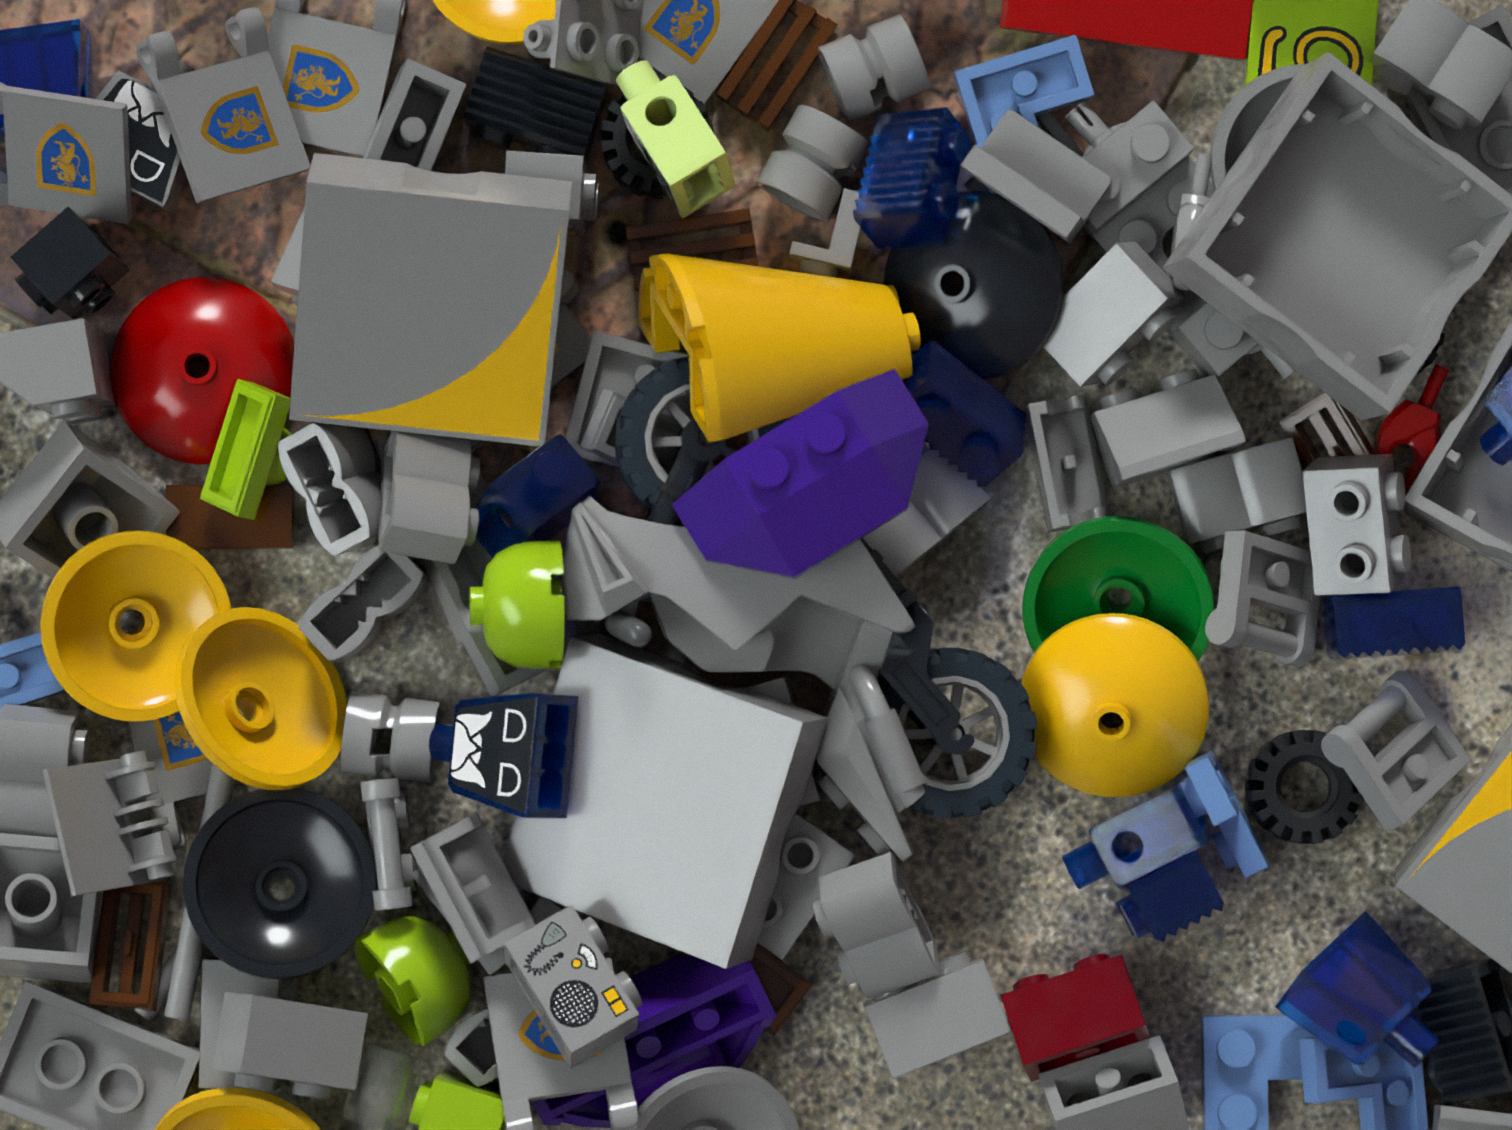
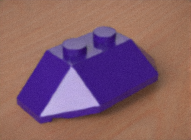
[672,369,929,579]
[531,954,777,1128]

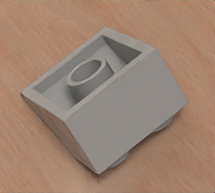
[0,318,117,424]
[1090,369,1246,489]
[0,420,180,578]
[0,833,102,983]

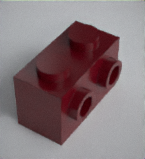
[1001,954,1150,1082]

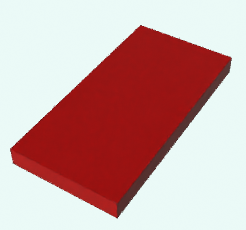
[999,0,1253,61]

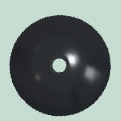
[883,191,1065,381]
[183,788,377,980]

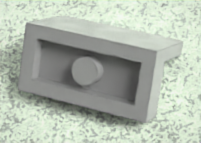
[960,110,1112,243]

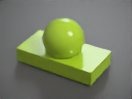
[200,379,292,520]

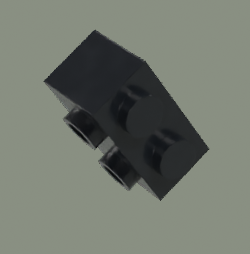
[10,206,130,319]

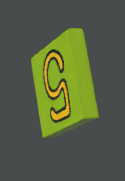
[1244,0,1379,86]

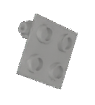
[523,0,643,87]
[42,751,178,896]

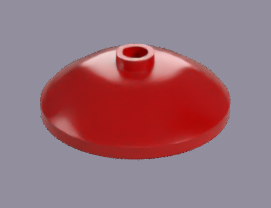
[110,277,295,465]

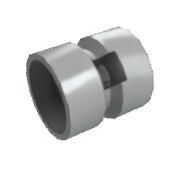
[818,14,930,123]
[756,105,870,222]
[341,691,442,783]

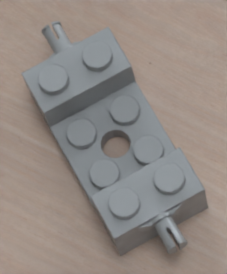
[1065,100,1295,379]

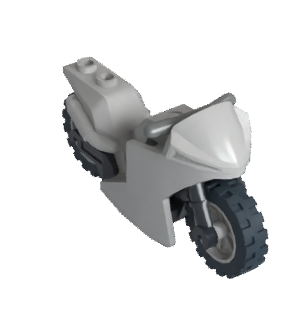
[559,355,1037,862]

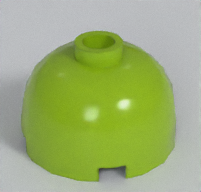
[469,541,565,670]
[354,916,472,1046]

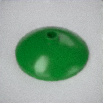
[1022,516,1214,661]

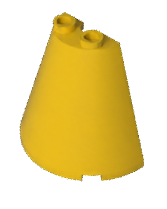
[638,253,921,442]

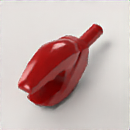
[1373,364,1449,497]

